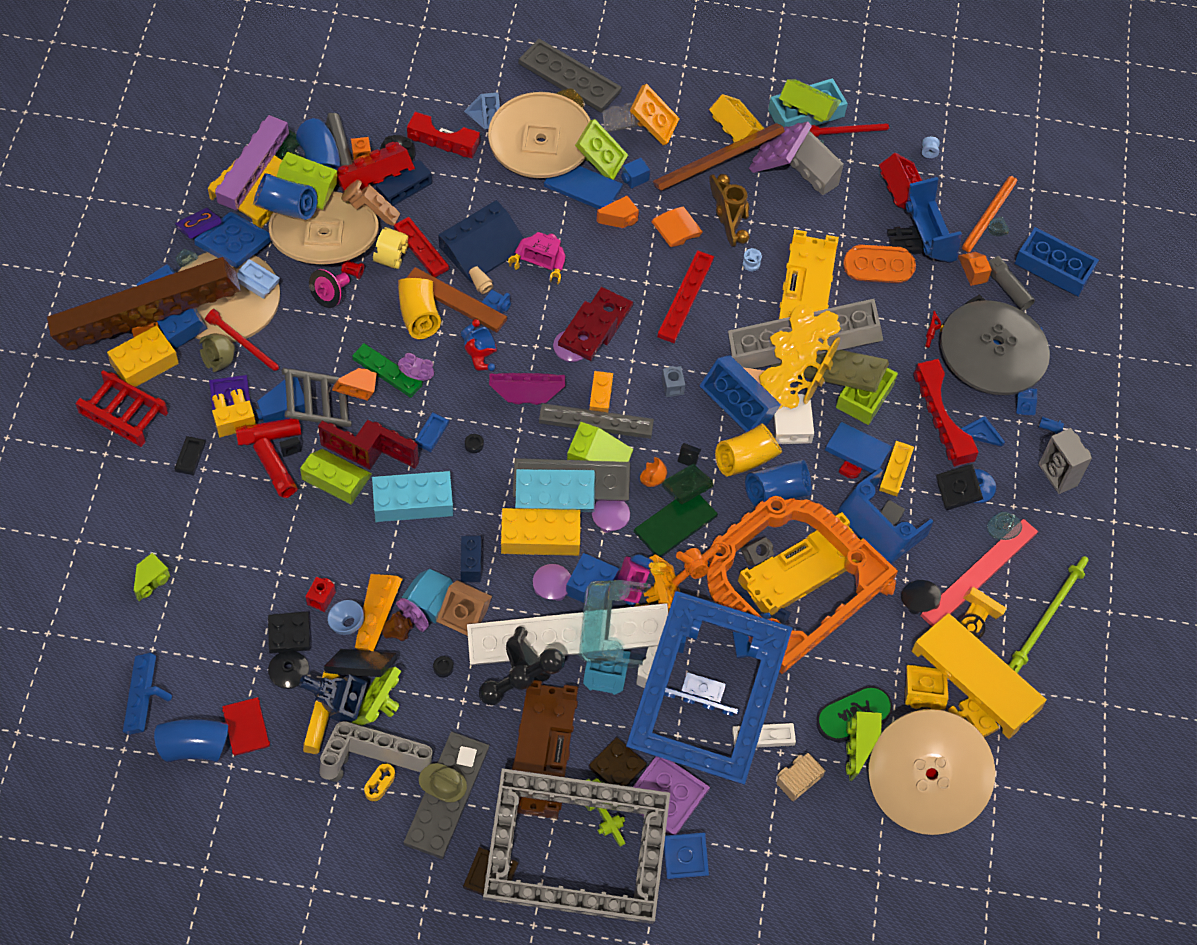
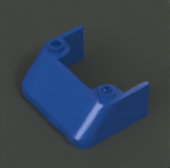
[906,177,962,263]
[838,468,934,564]

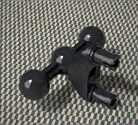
[479,626,565,705]

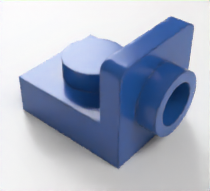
[482,290,511,313]
[1017,388,1037,415]

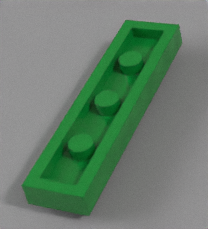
[352,343,423,398]

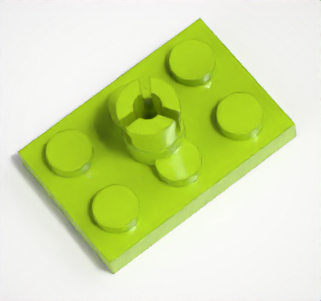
[575,119,628,180]
[351,667,401,725]

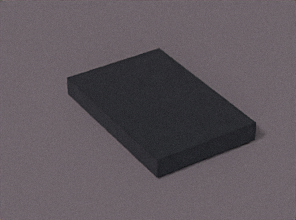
[324,649,397,677]

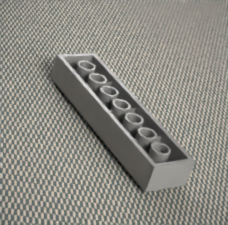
[728,299,883,369]

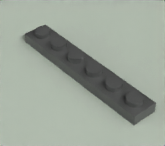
[539,403,654,439]

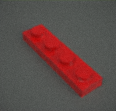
[394,217,449,277]

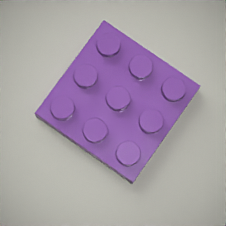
[749,121,812,173]
[633,757,710,835]

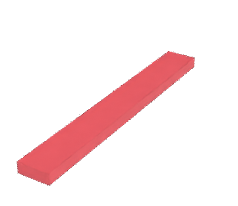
[921,519,1038,627]

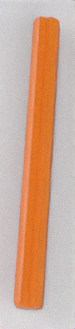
[962,176,1017,252]

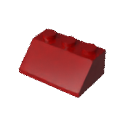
[879,153,922,210]

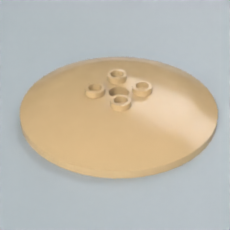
[488,92,590,178]
[269,191,378,264]
[178,252,280,342]
[869,709,995,835]

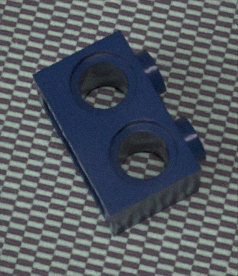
[461,536,481,582]

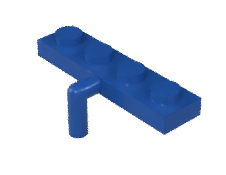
[123,653,172,735]

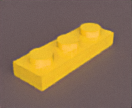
[879,441,914,497]

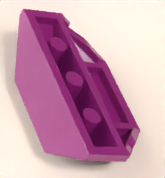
[489,373,565,405]

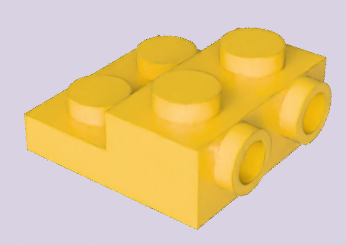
[905,665,948,710]

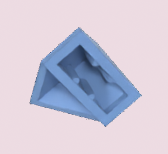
[464,92,500,129]

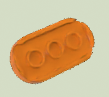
[843,245,916,283]

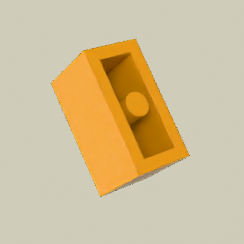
[589,371,613,412]

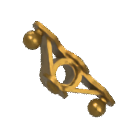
[709,174,750,246]

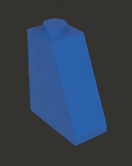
[255,377,305,423]

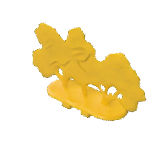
[759,304,841,409]

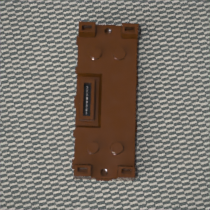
[512,680,578,819]

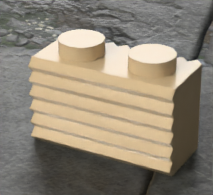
[776,753,825,802]

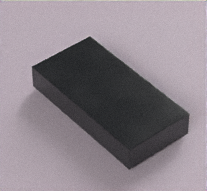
[174,436,206,476]

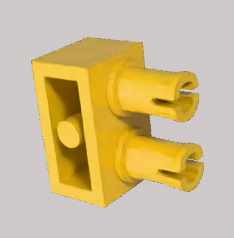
[212,389,256,438]

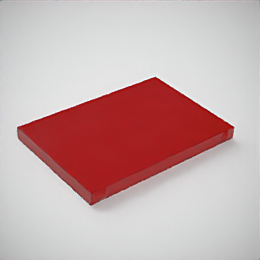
[222,697,270,756]

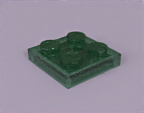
[662,464,714,505]

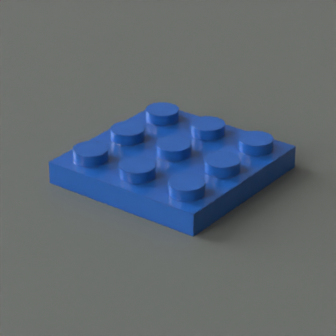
[194,212,271,269]

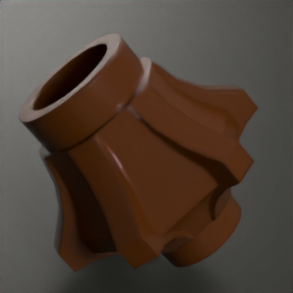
[382,611,413,642]

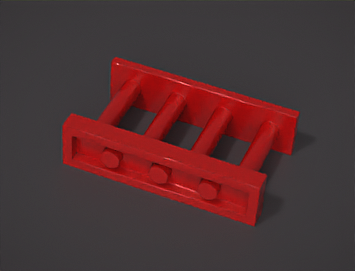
[75,370,168,447]

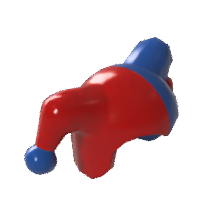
[461,319,497,371]

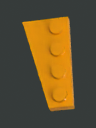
[355,574,402,651]

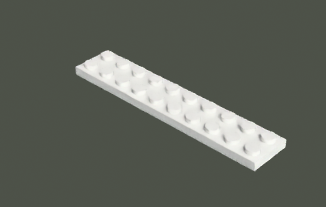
[467,604,668,665]

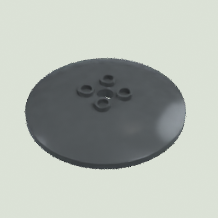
[940,300,1050,395]

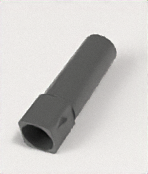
[988,256,1035,311]

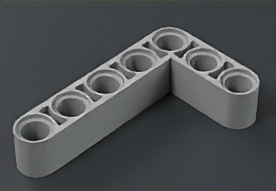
[319,721,432,780]

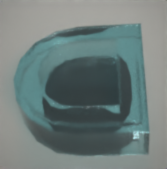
[988,217,1010,236]
[175,249,198,267]

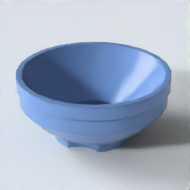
[328,600,364,635]

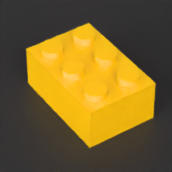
[107,325,179,387]

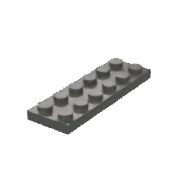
[518,39,622,113]
[513,458,630,501]
[404,732,489,859]

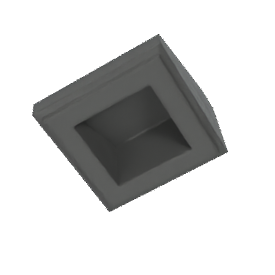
[881,500,905,527]

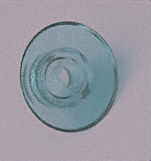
[987,512,1022,540]

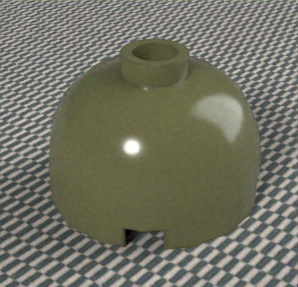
[199,333,235,372]

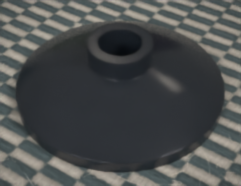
[268,652,309,689]

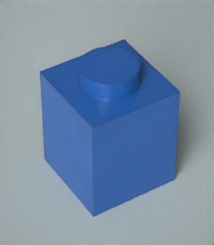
[621,158,650,189]

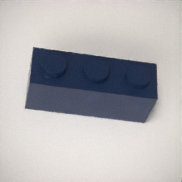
[375,159,432,206]

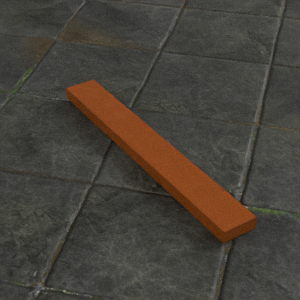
[653,123,785,190]

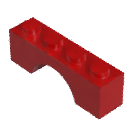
[407,112,480,159]

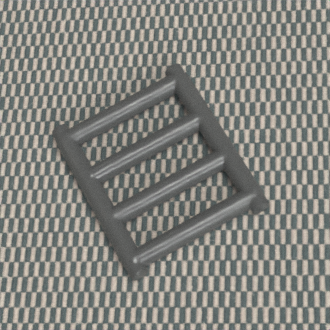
[282,368,351,427]

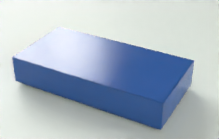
[415,412,449,452]

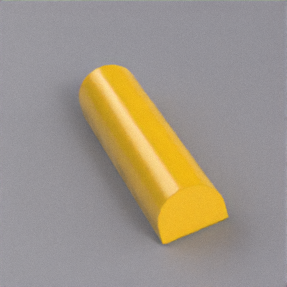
[303,672,339,754]

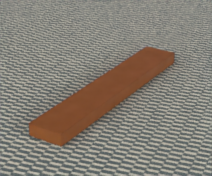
[407,267,507,333]

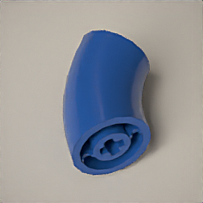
[296,118,341,171]
[253,173,317,220]
[745,460,812,507]
[154,719,228,762]

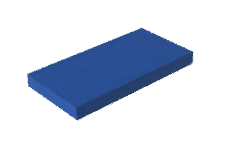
[544,166,623,209]

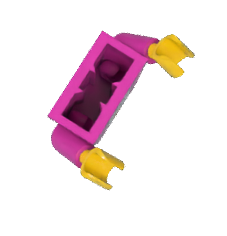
[508,232,566,284]

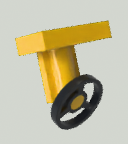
[958,587,1007,639]

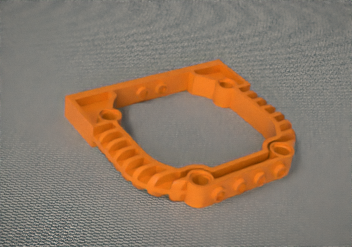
[707,496,898,674]

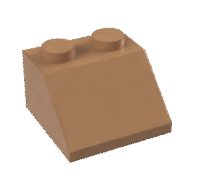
[436,580,492,636]

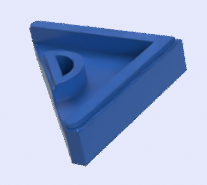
[961,416,1005,446]

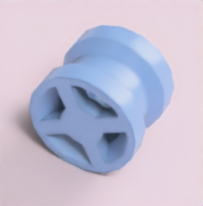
[922,136,940,158]
[742,248,762,271]

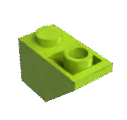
[134,553,170,601]

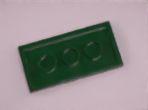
[634,487,718,557]

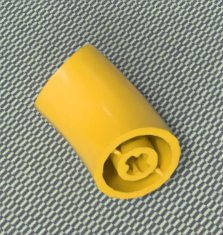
[398,278,441,339]
[715,423,782,476]

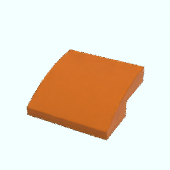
[651,206,703,247]

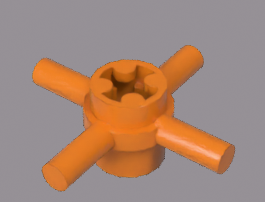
[672,543,721,586]

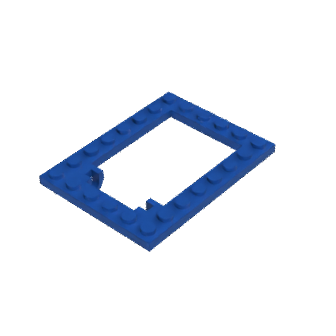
[626,591,793,785]

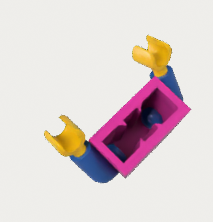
[617,555,666,607]

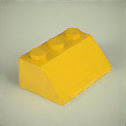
[709,94,764,143]

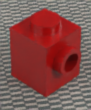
[306,577,336,612]

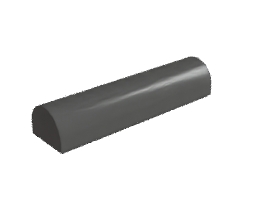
[325,113,353,166]

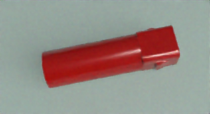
[235,418,301,446]
[253,438,298,498]

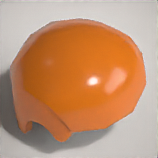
[640,457,667,487]

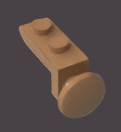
[341,180,400,226]

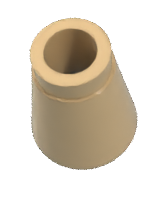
[469,266,493,294]

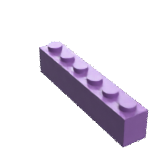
[215,115,289,211]

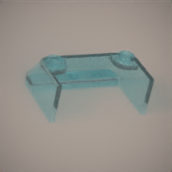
[579,580,651,668]

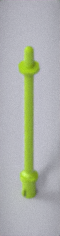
[1008,556,1088,673]

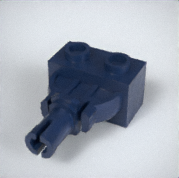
[298,674,367,723]

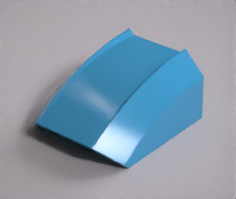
[402,569,453,623]
[583,650,630,695]

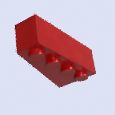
[337,142,415,192]

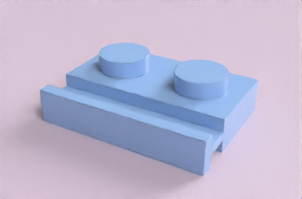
[237,259,280,299]

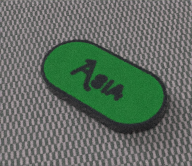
[816,686,893,743]

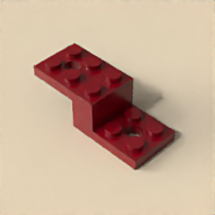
[558,287,633,361]
[318,419,419,470]

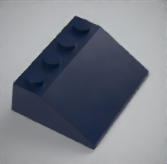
[438,200,524,283]

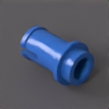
[1039,416,1064,434]

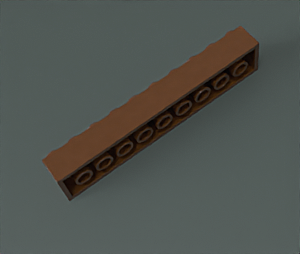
[47,257,241,350]

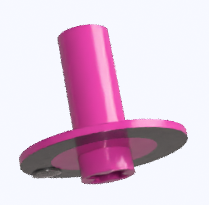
[309,269,350,308]

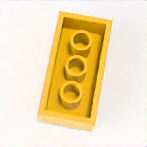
[501,508,580,556]

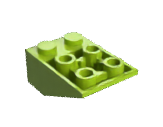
[846,712,882,781]

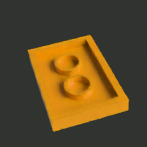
[630,84,679,145]
[643,555,680,613]

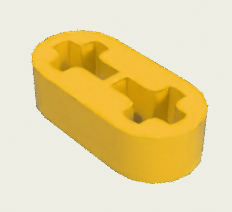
[364,764,395,801]

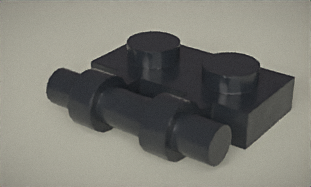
[887,225,924,254]

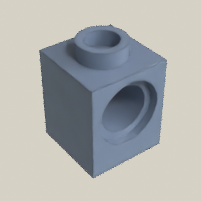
[661,366,685,397]

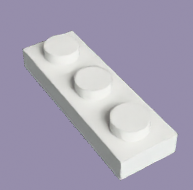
[732,723,796,747]

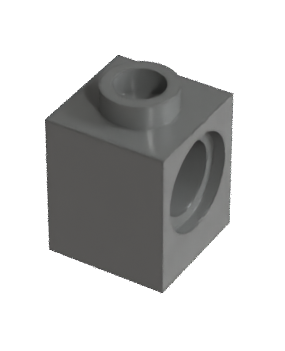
[740,537,775,565]

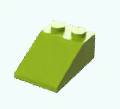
[567,422,633,462]

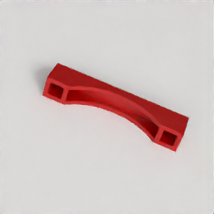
[914,359,979,466]

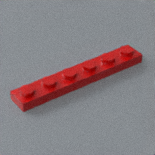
[657,250,714,343]

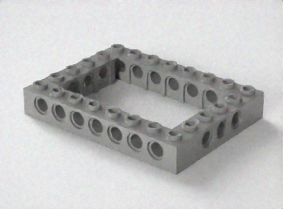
[483,768,670,924]

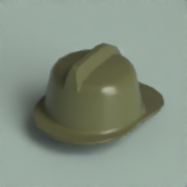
[419,763,467,802]

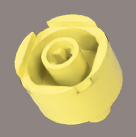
[373,227,408,269]

